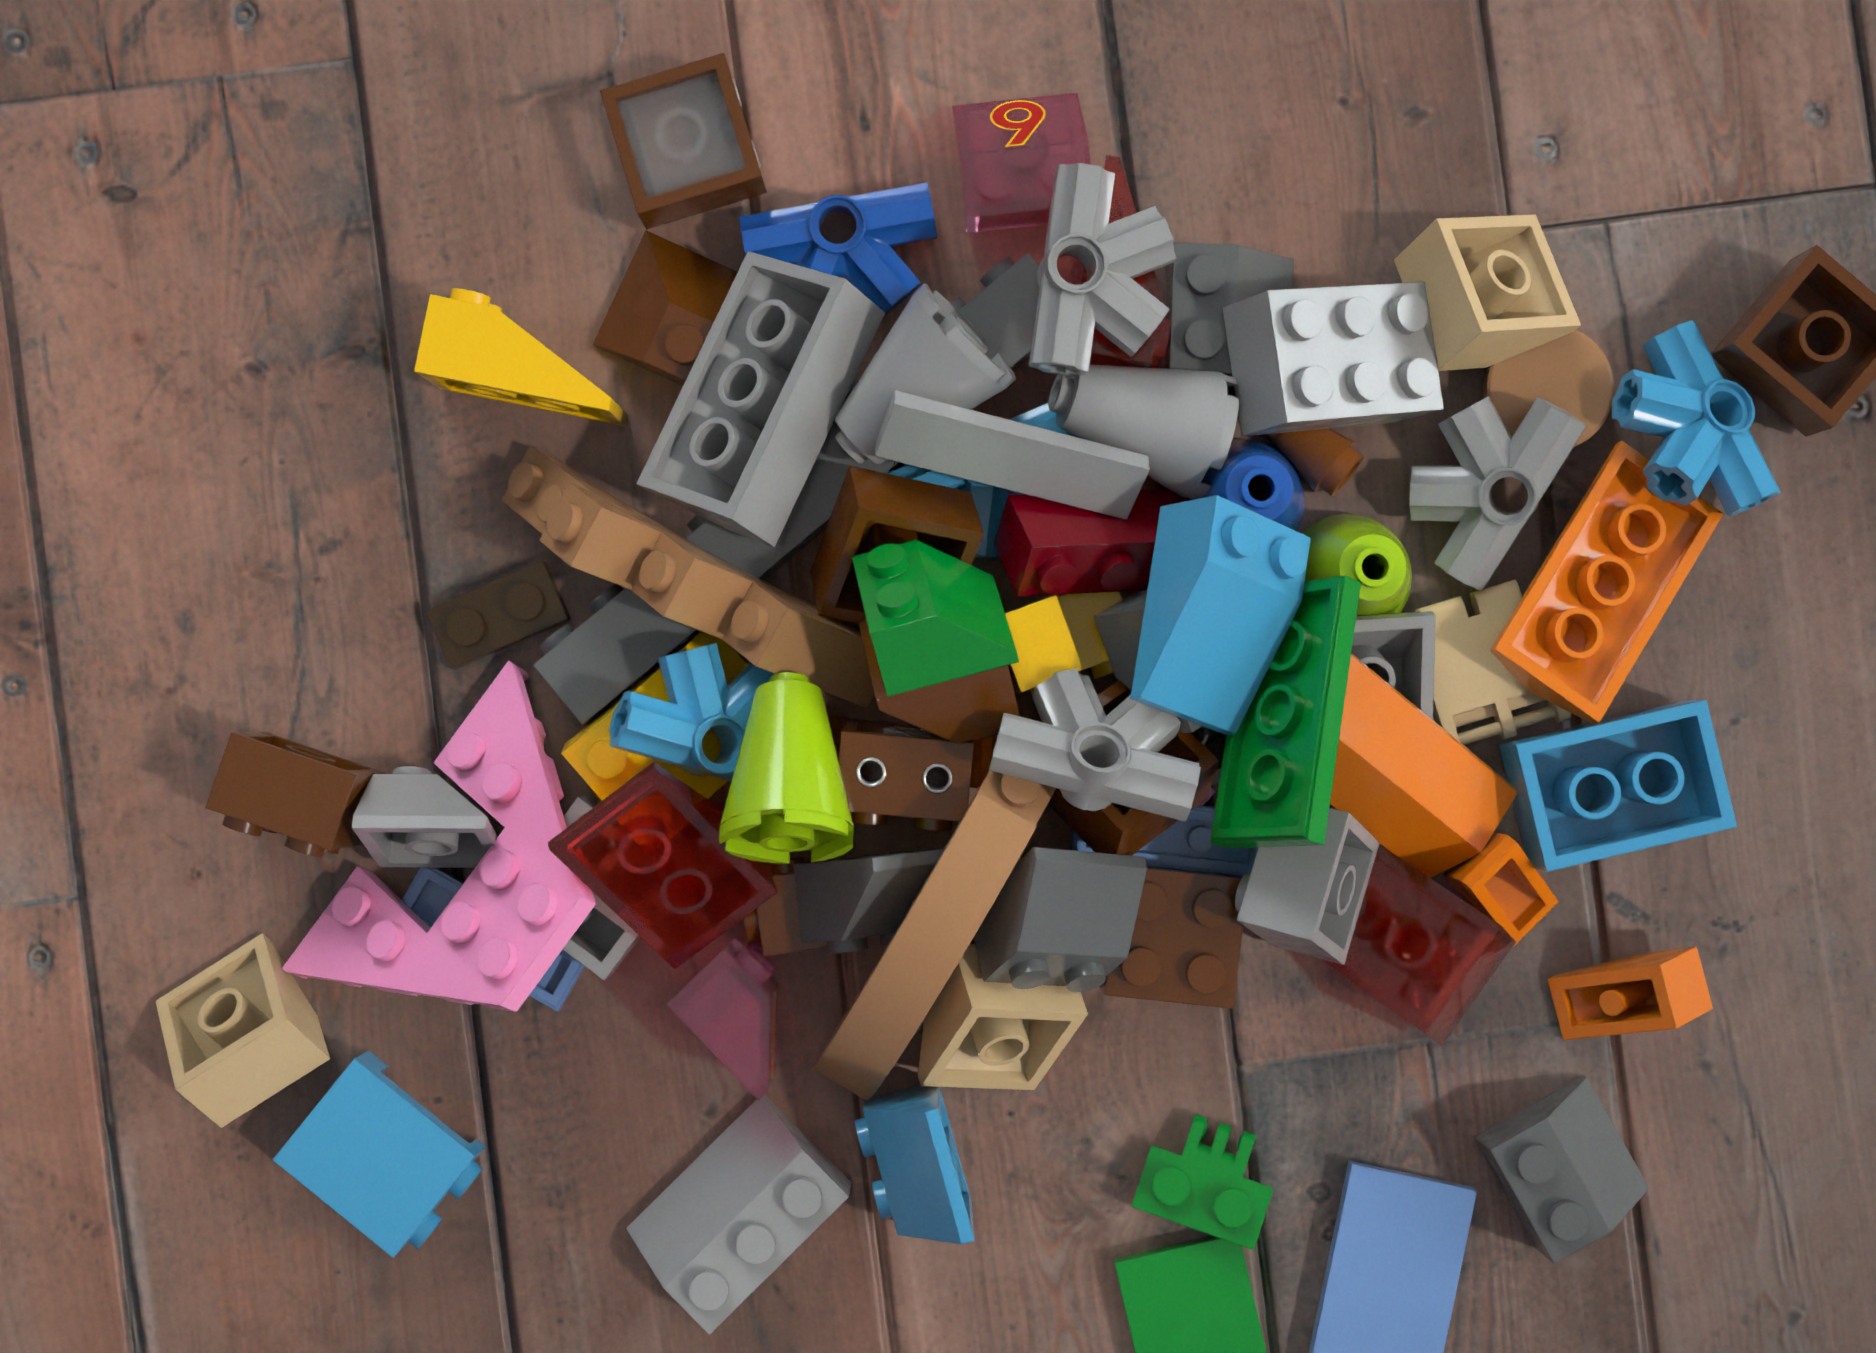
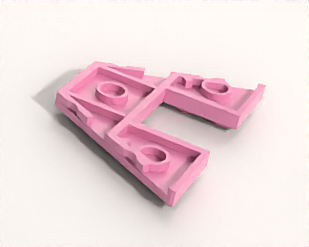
[282,661,596,1012]

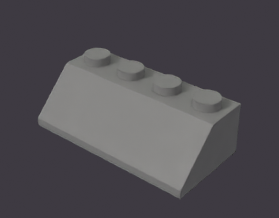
[636,251,885,547]

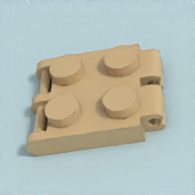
[1415,579,1571,745]

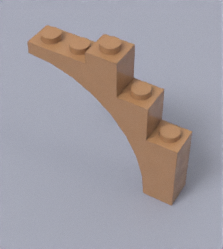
[502,444,875,708]

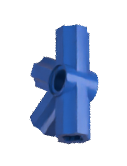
[739,182,937,316]

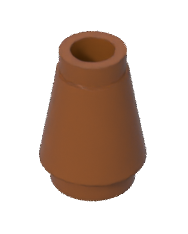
[1266,429,1364,497]

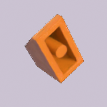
[1547,946,1713,1040]

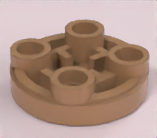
[1482,330,1614,447]

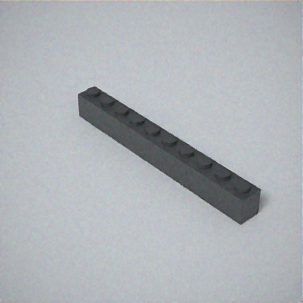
[533,252,1039,725]

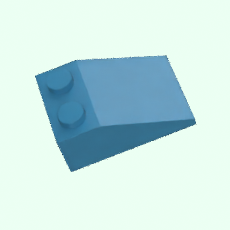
[1130,495,1311,735]
[855,1084,975,1244]

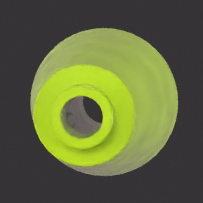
[1302,514,1412,616]
[719,672,854,863]

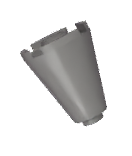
[835,283,1016,465]
[1048,364,1239,500]

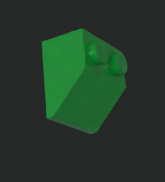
[852,540,1019,697]

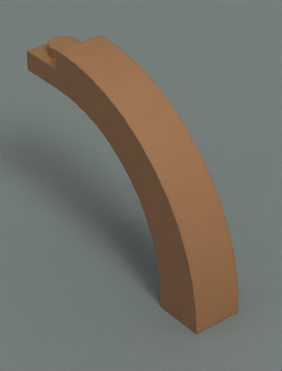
[813,770,1056,1101]

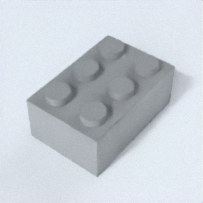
[1223,282,1444,436]

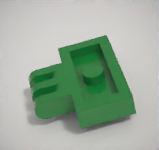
[1131,1114,1274,1250]

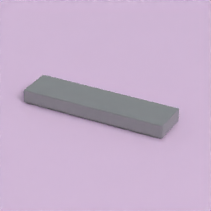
[875,390,1150,520]

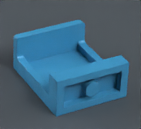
[273,1050,486,1258]

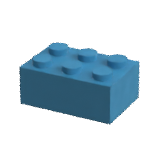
[1499,700,1737,872]

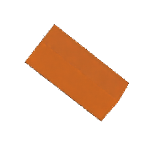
[1490,441,1724,724]
[1330,653,1518,880]

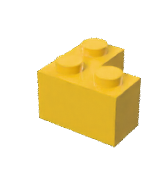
[1005,592,1122,696]

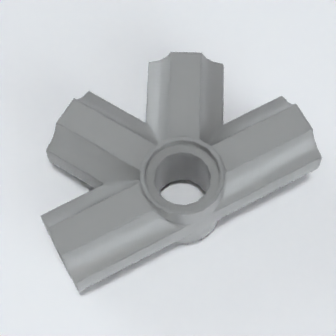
[1029,163,1176,375]
[1409,396,1587,591]
[989,668,1201,822]

